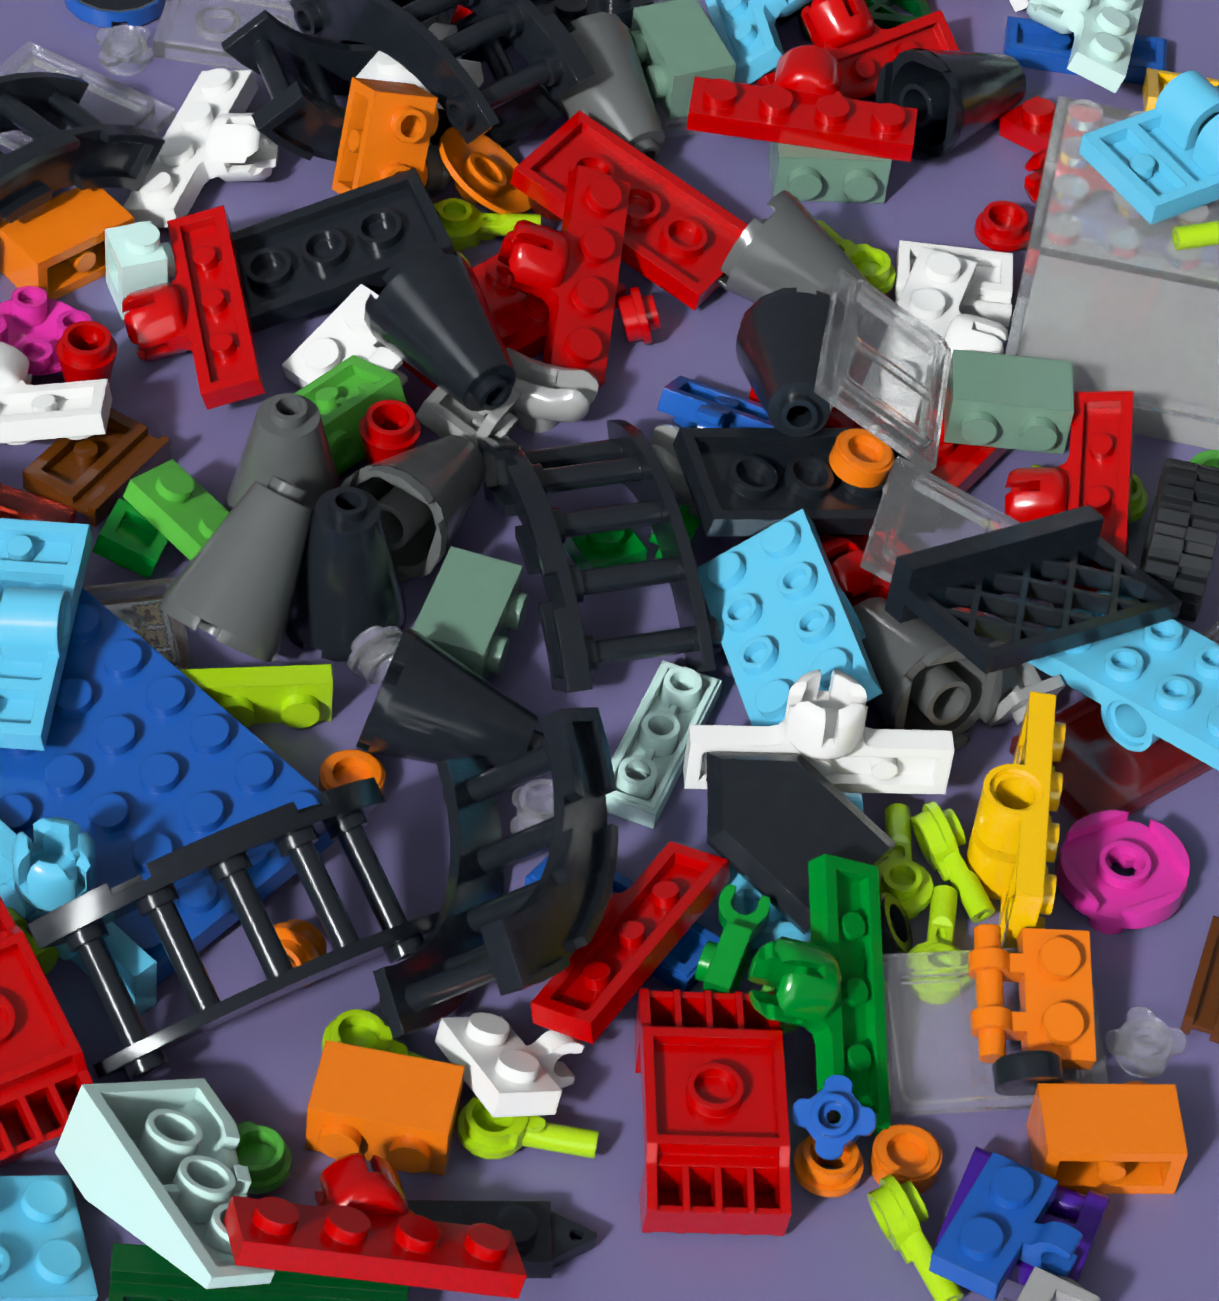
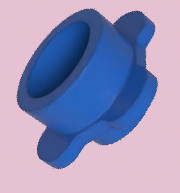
[791,1075,877,1160]

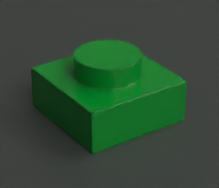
[92,498,169,579]
[563,529,647,570]

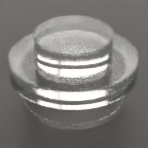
[347,625,403,684]

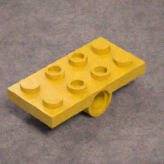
[965,691,1066,953]

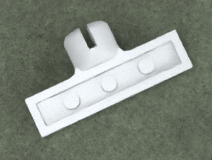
[123,68,279,228]
[854,246,1008,428]
[0,341,112,445]
[683,669,955,795]

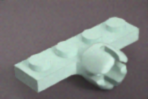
[1026,0,1144,93]

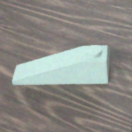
[55,1078,275,1289]

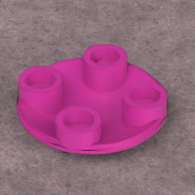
[0,286,93,376]

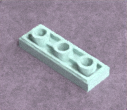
[605,660,722,829]

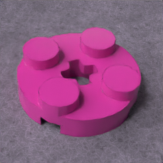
[1055,810,1190,935]

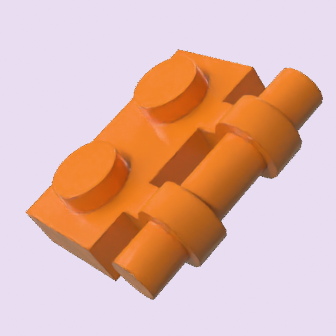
[968,924,1097,1070]

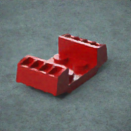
[0,897,94,1168]
[634,988,791,1236]

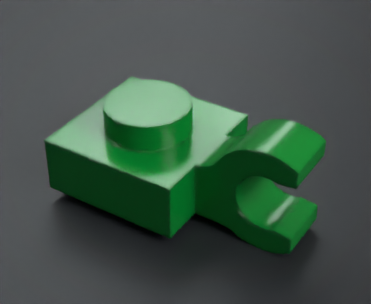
[695,884,770,993]

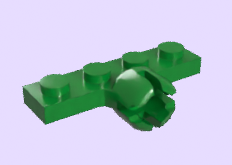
[748,854,891,1137]

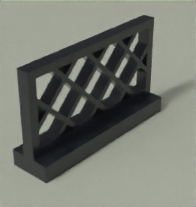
[884,505,1182,674]

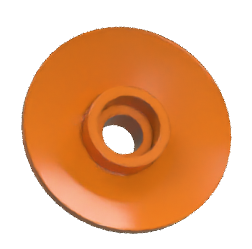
[439,127,534,215]

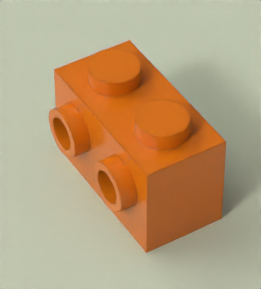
[332,77,439,194]

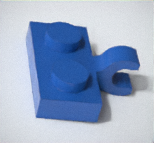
[657,375,775,428]
[929,1152,1083,1301]

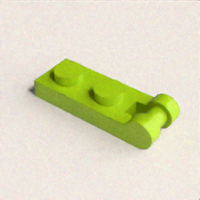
[178,664,333,729]

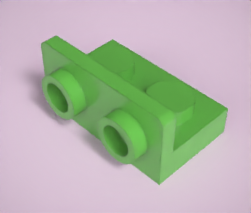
[294,355,407,476]

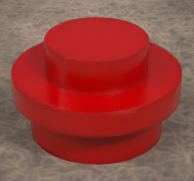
[974,201,1032,252]
[617,286,661,345]

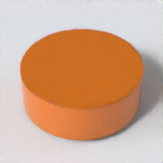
[829,428,894,488]
[319,749,385,811]
[869,1124,942,1194]

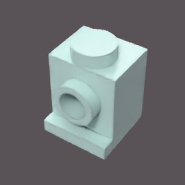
[105,220,176,320]

